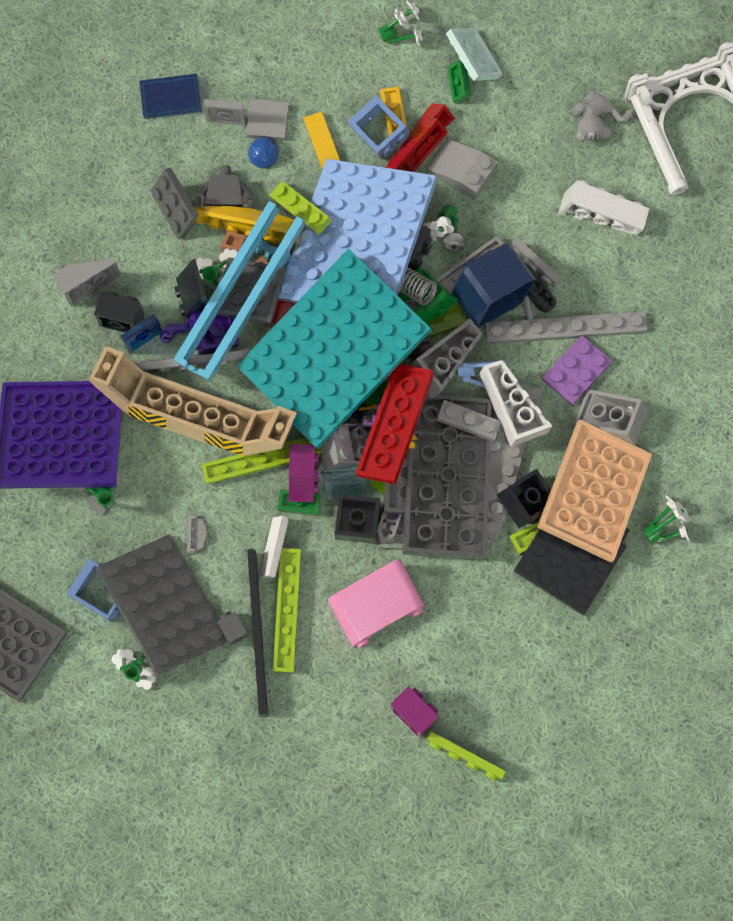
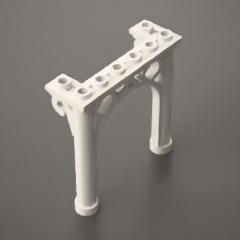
[624,42,733,196]

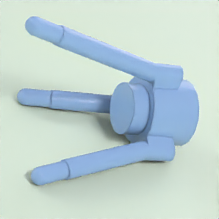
[458,360,507,388]

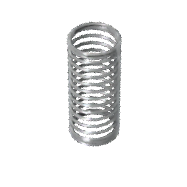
[399,267,437,305]

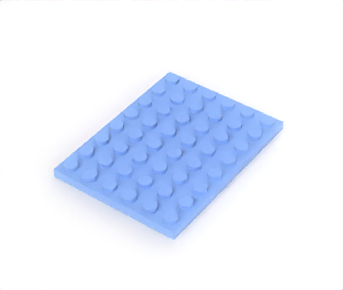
[279,159,437,304]

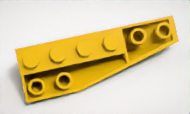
[194,206,304,251]

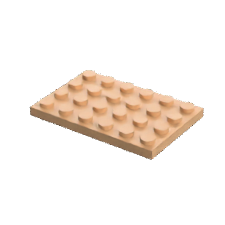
[537,420,652,562]

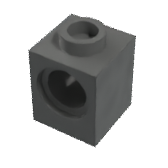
[217,611,248,646]

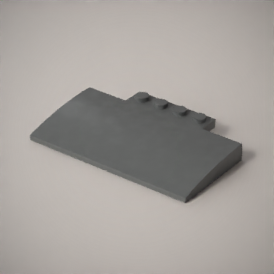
[383,394,491,558]

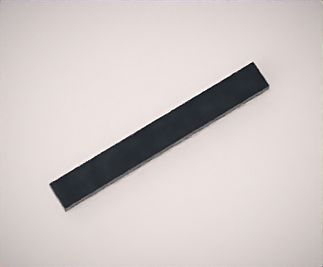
[247,549,268,717]

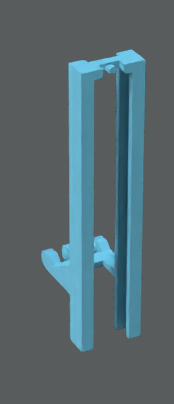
[173,201,305,382]

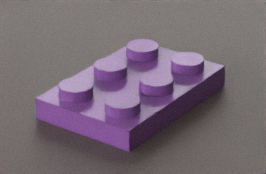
[542,335,612,405]

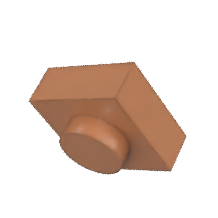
[221,231,246,252]

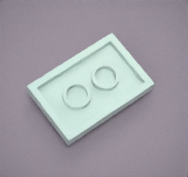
[446,28,503,81]

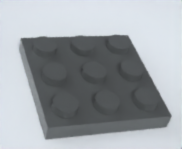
[217,257,287,325]

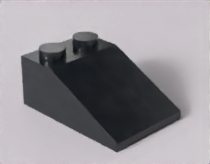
[174,259,207,320]

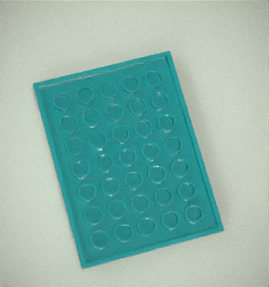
[237,248,432,449]

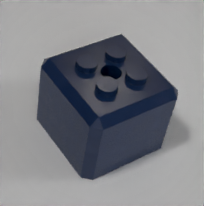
[452,243,536,328]

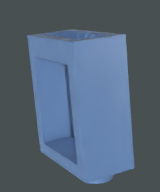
[347,95,410,160]
[66,559,120,623]

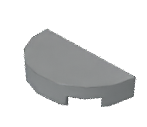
[187,514,208,555]

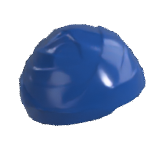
[248,137,279,169]

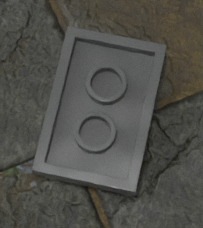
[151,168,199,239]

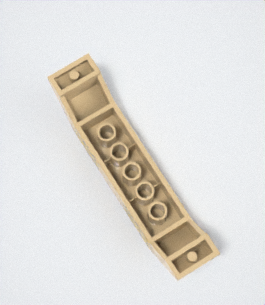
[89,346,297,456]

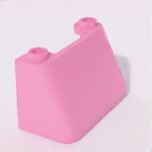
[328,559,425,648]

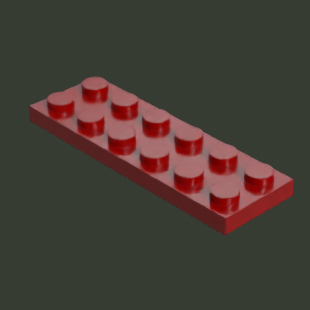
[355,364,434,485]

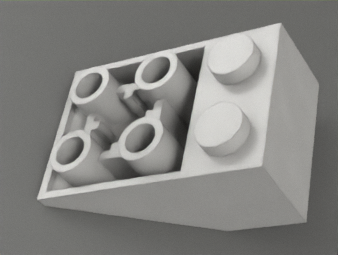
[321,424,372,470]

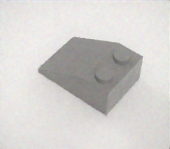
[426,139,498,201]
[52,259,121,307]
[573,389,649,446]

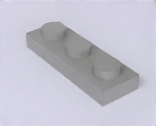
[511,238,561,288]
[436,400,501,442]

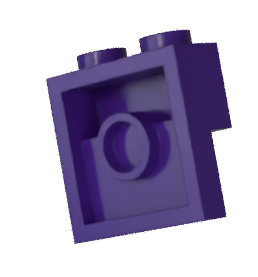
[187,311,240,355]

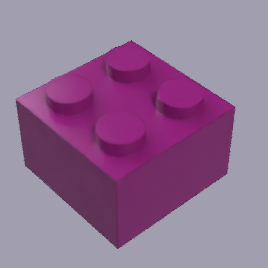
[289,444,319,502]
[390,686,439,739]

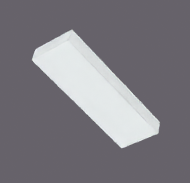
[259,516,289,578]

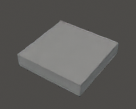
[203,99,246,125]
[246,99,289,141]

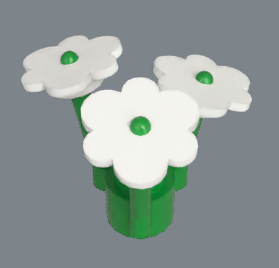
[643,495,690,544]

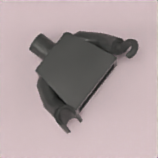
[192,165,254,208]

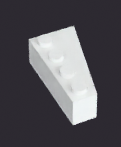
[558,181,650,235]
[479,360,552,447]

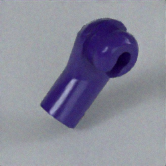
[160,323,186,343]

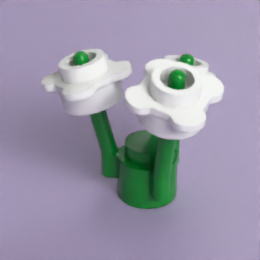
[423,205,465,250]

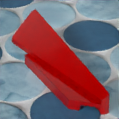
[385,103,455,172]

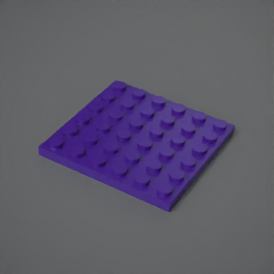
[0,381,122,489]

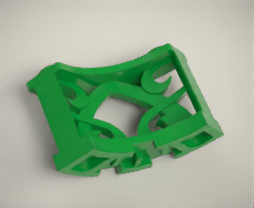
[398,267,458,325]

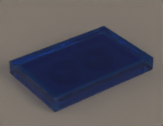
[139,73,202,119]

